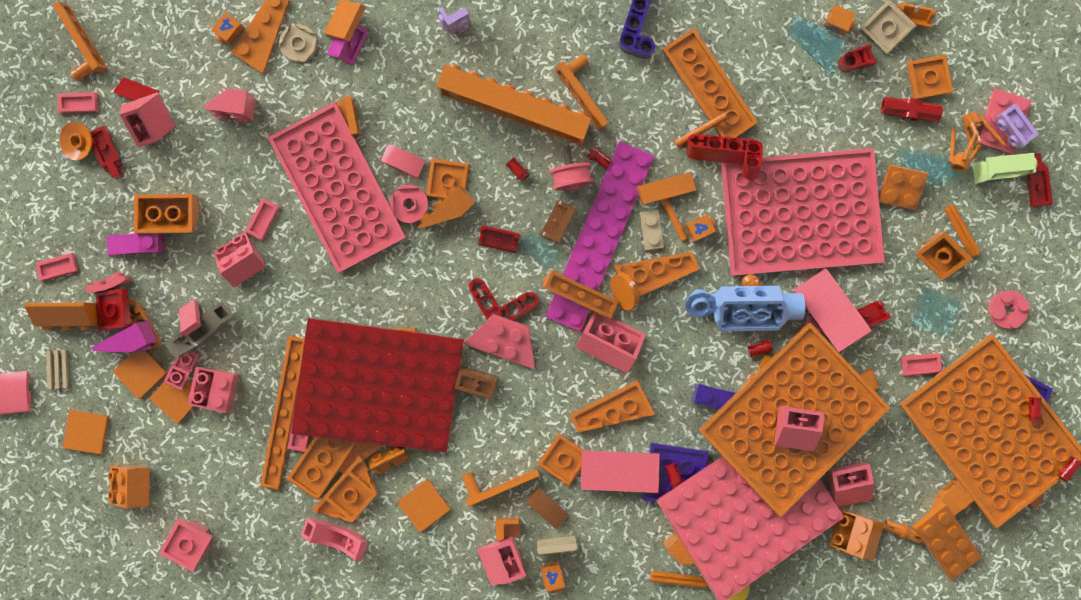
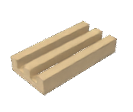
[46,350,69,389]

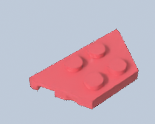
[464,314,535,369]

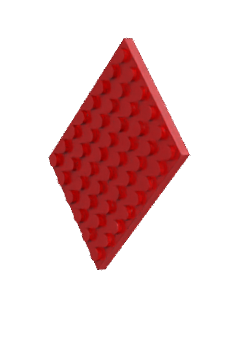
[291,317,464,452]

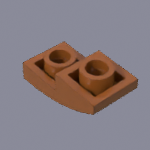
[525,487,569,529]

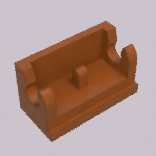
[540,200,576,244]
[454,366,498,399]

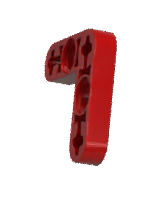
[469,278,538,320]

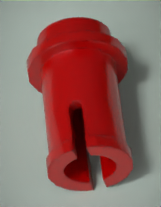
[587,146,612,170]
[505,157,530,182]
[747,339,773,358]
[1026,397,1043,421]
[1057,457,1081,482]
[665,462,684,488]

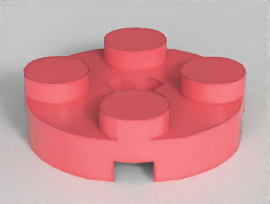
[390,185,429,223]
[988,291,1030,329]

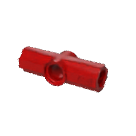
[881,96,943,123]

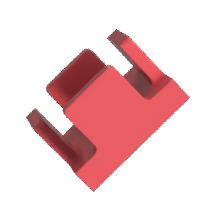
[159,518,214,572]

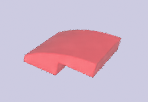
[0,371,32,415]

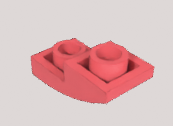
[380,144,425,179]
[86,273,131,293]
[164,352,200,390]

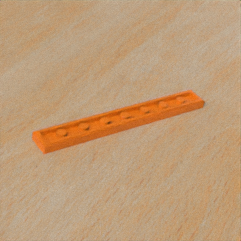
[260,336,305,490]

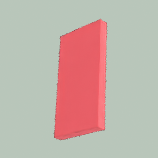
[794,269,872,353]
[581,450,660,493]

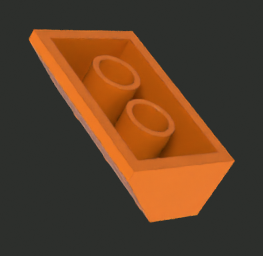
[134,194,199,234]
[25,302,98,330]

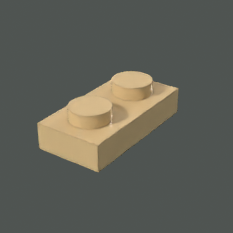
[639,210,664,250]

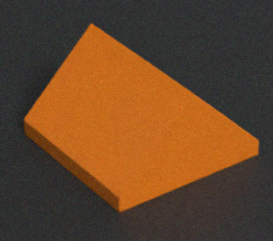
[916,231,973,281]

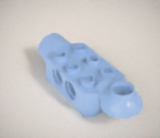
[685,286,805,331]

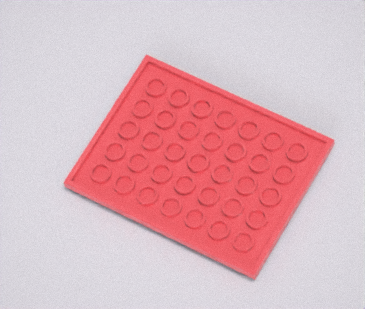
[720,148,885,276]
[656,457,844,600]

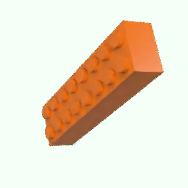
[436,64,591,146]

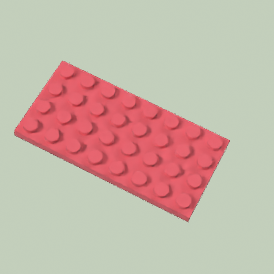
[268,102,407,273]

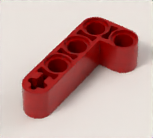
[686,134,763,180]

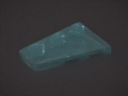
[787,15,848,75]
[897,148,962,182]

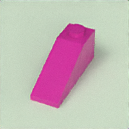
[107,233,165,255]
[91,321,157,353]

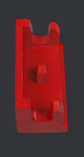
[478,225,520,253]
[857,300,891,327]

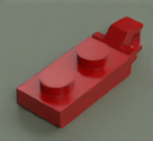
[90,125,124,180]
[1027,153,1053,208]

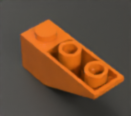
[418,184,476,229]
[929,479,974,517]

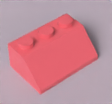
[576,311,646,373]

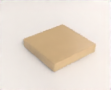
[860,0,917,54]
[537,536,577,555]

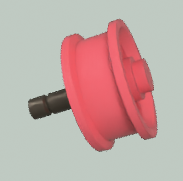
[549,146,594,191]

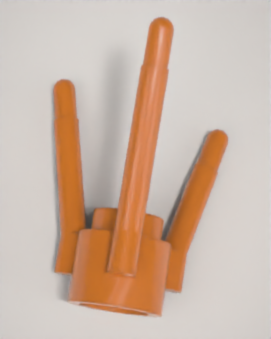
[962,111,1006,154]
[948,128,982,172]

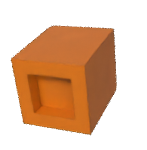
[496,517,520,540]

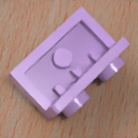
[438,7,471,35]
[994,103,1039,149]

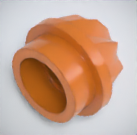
[741,274,761,286]

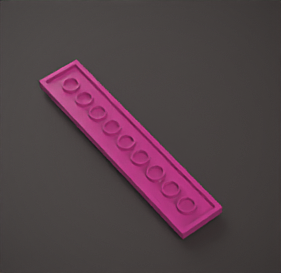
[545,141,654,331]

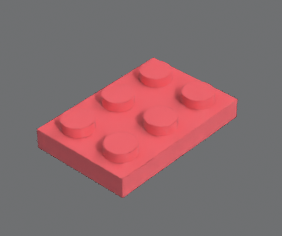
[976,88,1032,155]

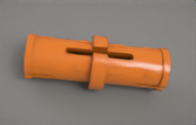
[883,518,922,544]

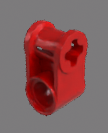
[837,44,878,72]

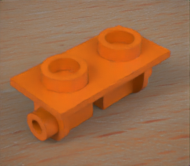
[897,2,936,28]
[369,446,410,475]

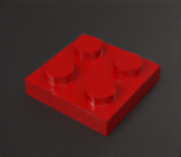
[95,289,131,331]

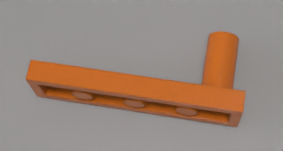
[52,1,108,81]
[555,54,609,132]
[542,270,619,319]
[461,469,540,507]

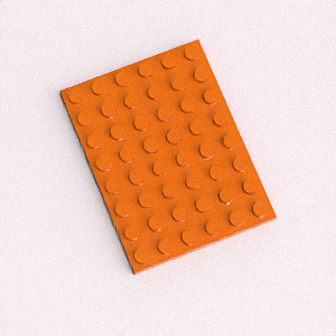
[698,323,890,517]
[898,334,1081,529]

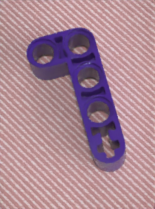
[619,0,655,59]

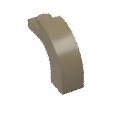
[164,301,234,359]

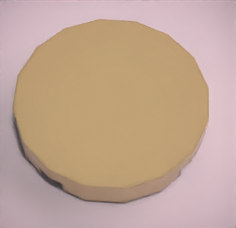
[279,24,318,63]

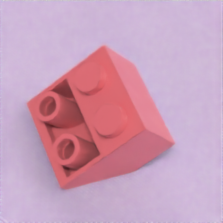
[205,88,256,123]
[120,93,176,148]
[214,232,266,288]
[187,367,239,413]
[774,406,825,451]
[826,462,874,507]
[477,535,527,585]

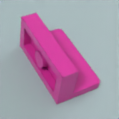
[327,25,368,66]

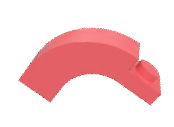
[301,517,368,561]

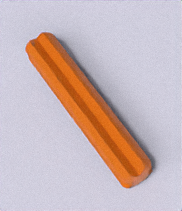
[944,204,981,257]
[650,571,707,589]

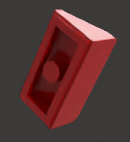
[113,77,160,101]

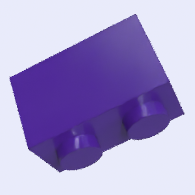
[691,383,735,409]

